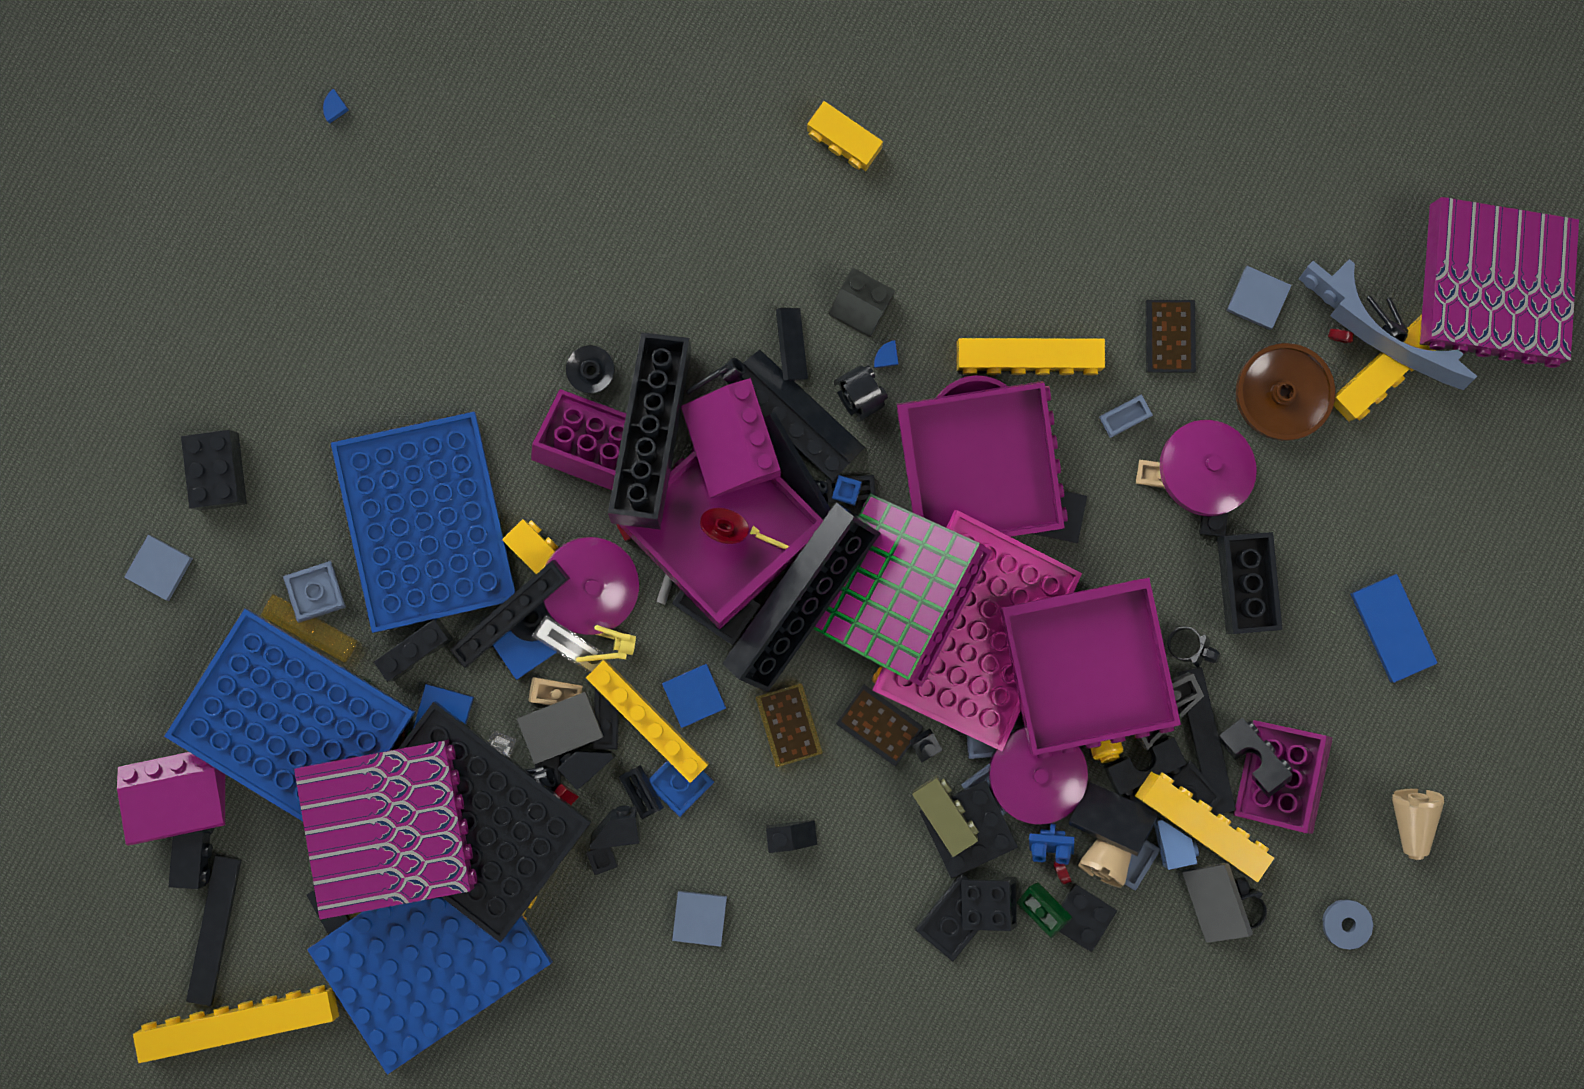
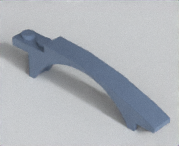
[1299,259,1477,390]

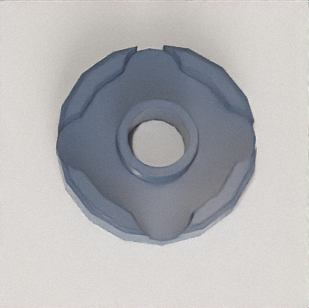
[1322,899,1373,950]

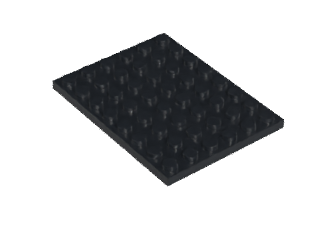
[398,701,592,943]

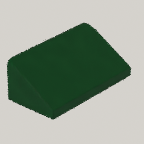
[1017,882,1072,938]

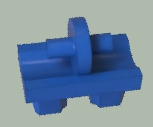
[1029,823,1075,864]

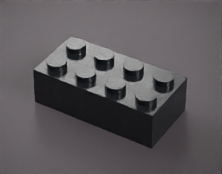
[1217,532,1283,634]

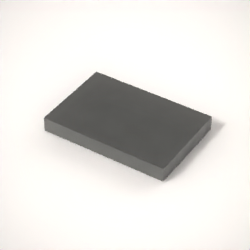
[517,691,604,764]
[1182,862,1253,943]

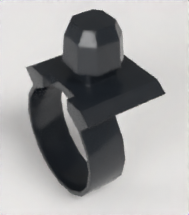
[1167,626,1221,667]
[1235,877,1267,929]

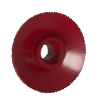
[700,508,749,544]

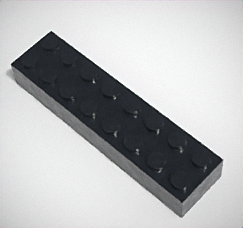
[608,332,692,530]
[722,503,881,692]

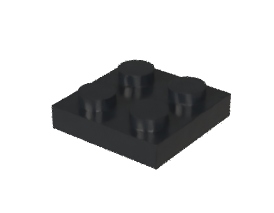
[1059,883,1118,952]

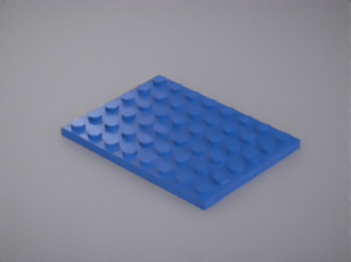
[331,412,516,633]
[164,609,415,821]
[307,897,553,1075]

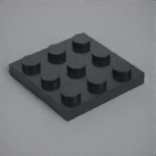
[919,780,1018,878]

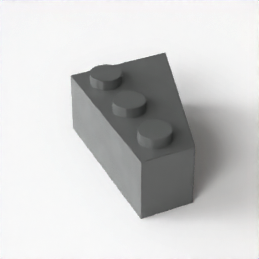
[1138,672,1204,750]

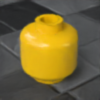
[1090,740,1123,763]

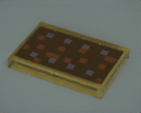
[755,683,823,767]

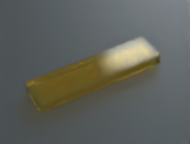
[261,594,358,663]

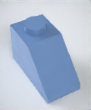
[1154,818,1199,870]

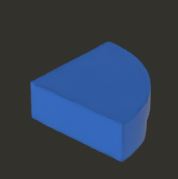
[323,89,349,124]
[874,340,898,368]

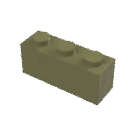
[912,776,979,857]

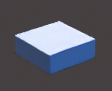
[832,475,862,506]

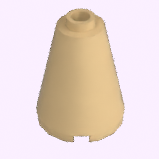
[1392,789,1444,860]
[1078,839,1131,888]

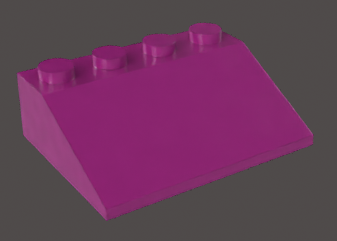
[681,378,781,498]
[531,389,626,490]
[1234,720,1333,834]
[117,752,225,846]

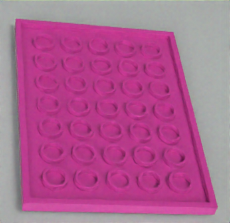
[872,510,1082,751]

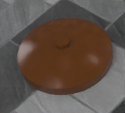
[1236,343,1335,441]

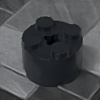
[834,365,888,422]

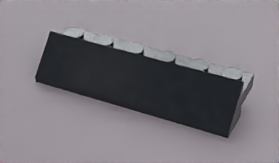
[727,349,865,482]

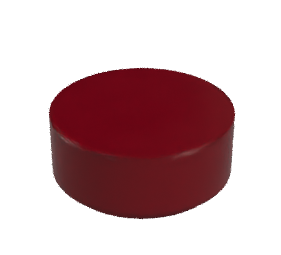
[1328,329,1354,343]
[1053,861,1072,885]

